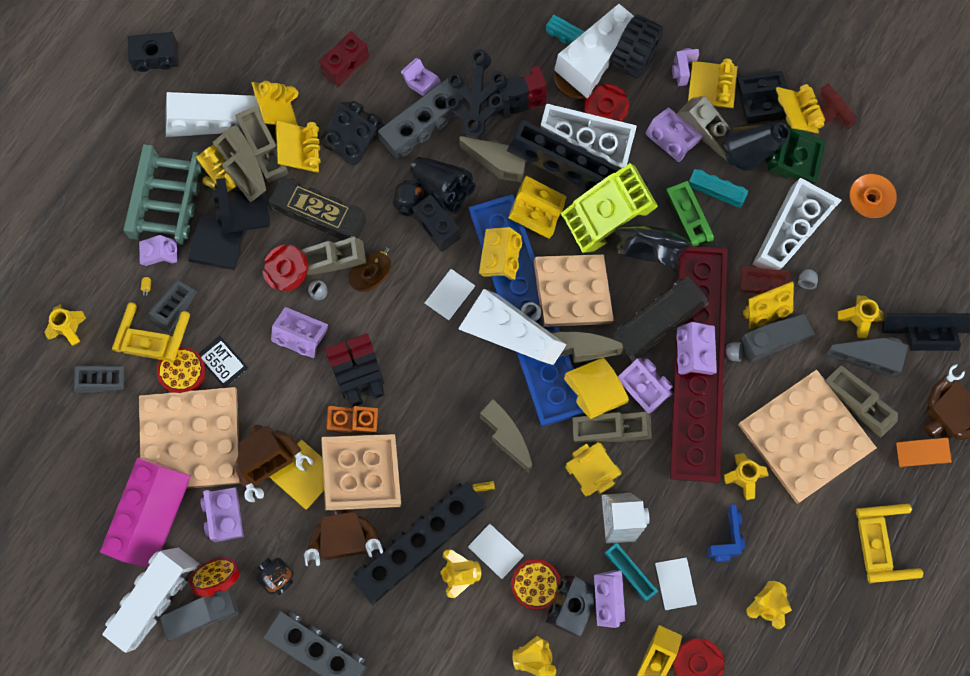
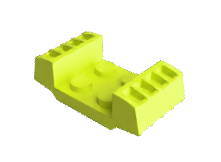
[561,163,658,253]

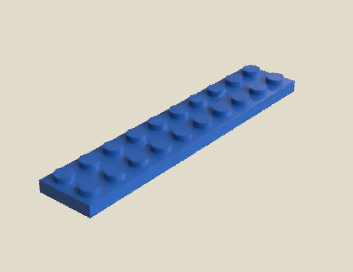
[468,194,585,427]

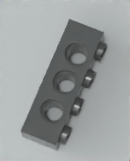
[378,78,467,160]
[263,611,368,676]

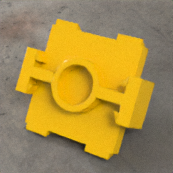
[565,442,622,497]

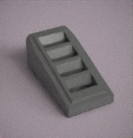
[148,280,197,333]
[74,366,124,393]

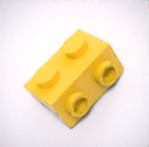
[479,227,522,280]

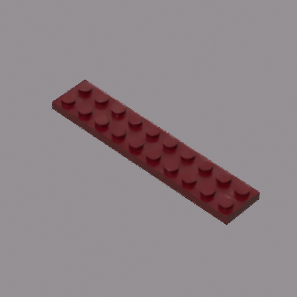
[670,246,728,483]

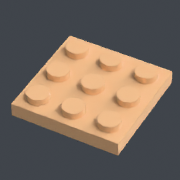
[533,255,614,327]
[321,434,401,510]

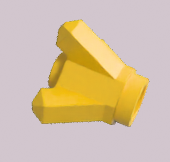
[838,295,884,339]
[44,304,86,346]
[724,453,768,500]
[440,549,481,598]
[746,581,792,629]
[513,636,556,676]

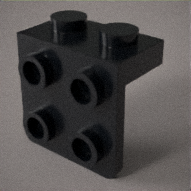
[321,101,385,165]
[212,178,270,233]

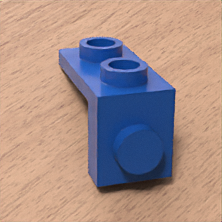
[707,504,745,562]

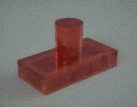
[820,83,857,129]
[740,266,790,295]

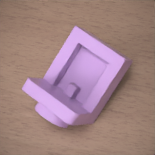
[672,48,699,86]
[401,58,441,96]
[139,235,177,266]

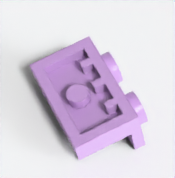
[645,107,703,162]
[271,307,328,358]
[618,358,674,414]
[201,487,244,542]
[594,570,625,628]

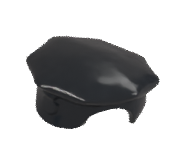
[615,226,691,270]

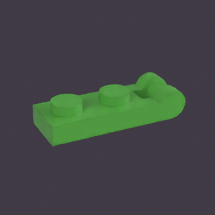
[665,181,714,247]

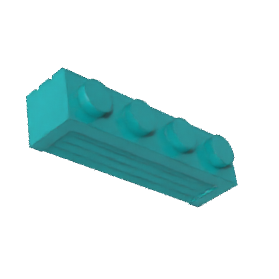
[546,14,585,44]
[689,169,748,208]
[604,543,658,602]

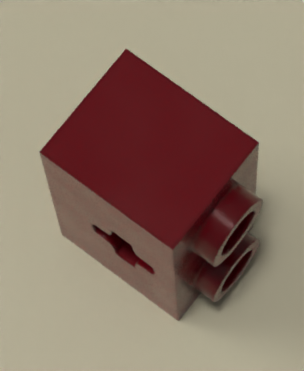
[319,31,369,87]

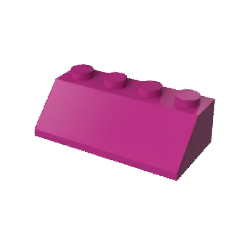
[100,458,191,568]

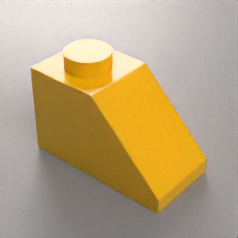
[637,625,682,676]

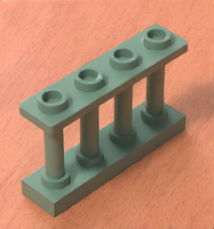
[123,144,204,246]

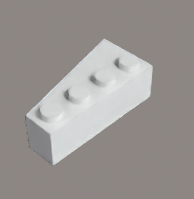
[554,4,634,99]
[166,92,261,137]
[540,104,637,168]
[753,178,841,275]
[459,289,566,365]
[601,493,649,543]
[102,547,201,653]

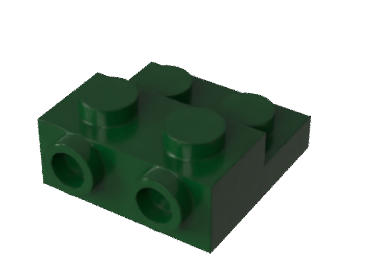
[766,124,826,184]

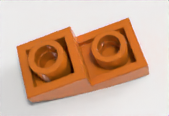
[326,406,378,433]
[896,438,952,468]

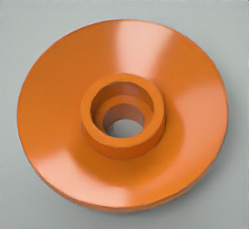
[849,174,897,219]

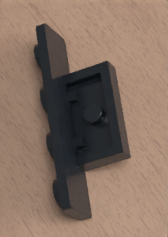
[882,313,970,351]

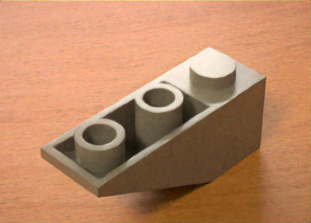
[677,96,731,161]
[459,136,527,183]

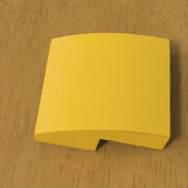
[508,176,567,239]
[564,358,629,419]
[269,439,324,510]

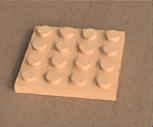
[738,370,877,504]
[139,387,241,489]

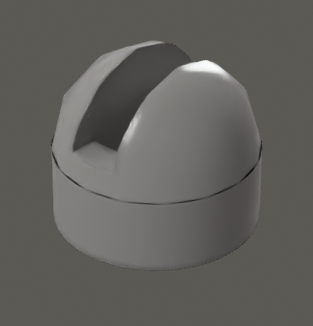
[798,269,818,290]
[308,280,328,300]
[521,302,541,321]
[724,342,743,362]

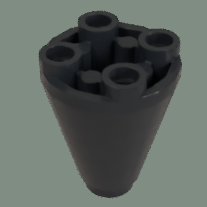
[725,122,790,171]
[410,157,476,214]

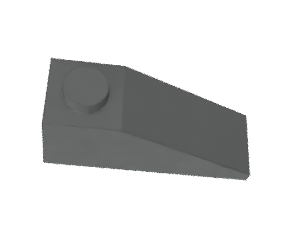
[740,314,815,363]
[825,337,908,378]
[160,589,240,641]

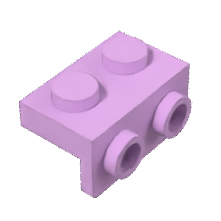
[676,322,717,375]

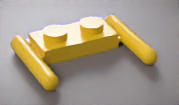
[112,302,190,362]
[856,504,924,583]

